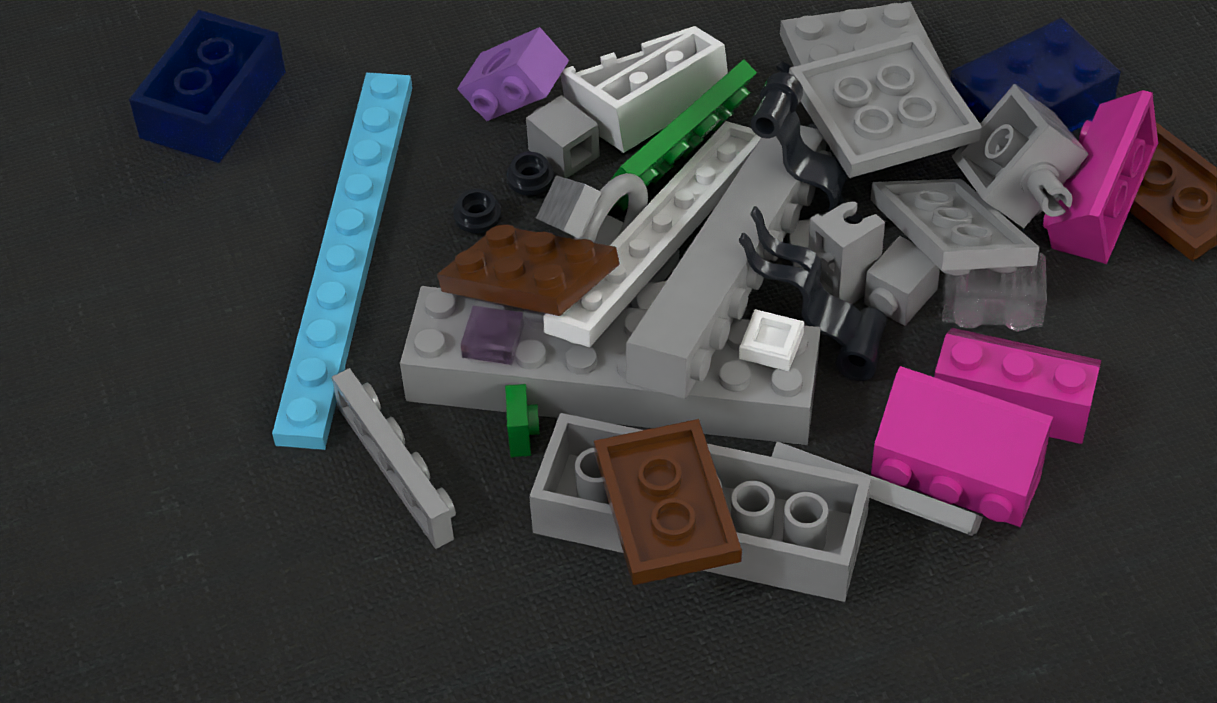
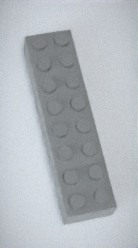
[400,286,821,445]

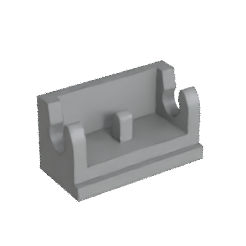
[808,202,885,304]

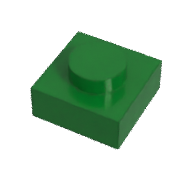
[505,384,540,457]

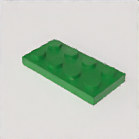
[607,59,757,215]

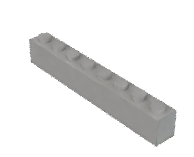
[626,125,832,399]

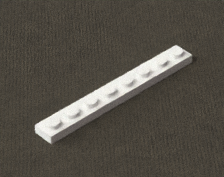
[544,121,761,348]

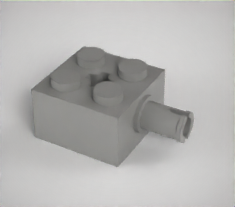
[952,84,1089,228]

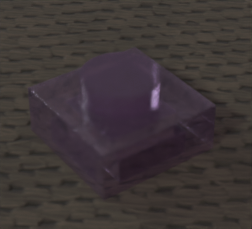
[460,305,524,365]

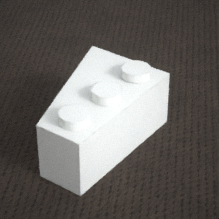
[560,26,728,153]

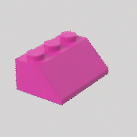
[1043,90,1158,264]
[934,328,1101,444]
[871,366,1053,527]

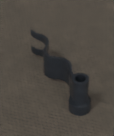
[751,72,863,224]
[739,206,887,381]

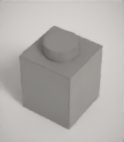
[526,95,600,178]
[864,236,940,326]

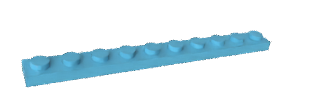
[272,72,412,450]

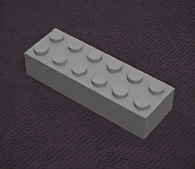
[529,413,871,602]

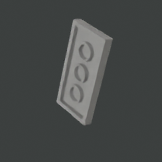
[870,179,1039,275]

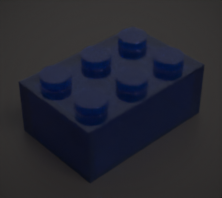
[129,10,286,163]
[950,18,1121,132]

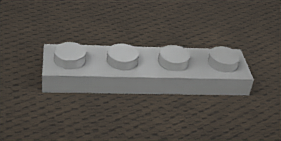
[332,368,456,549]

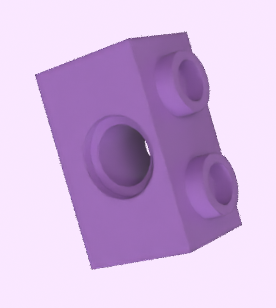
[457,27,569,121]

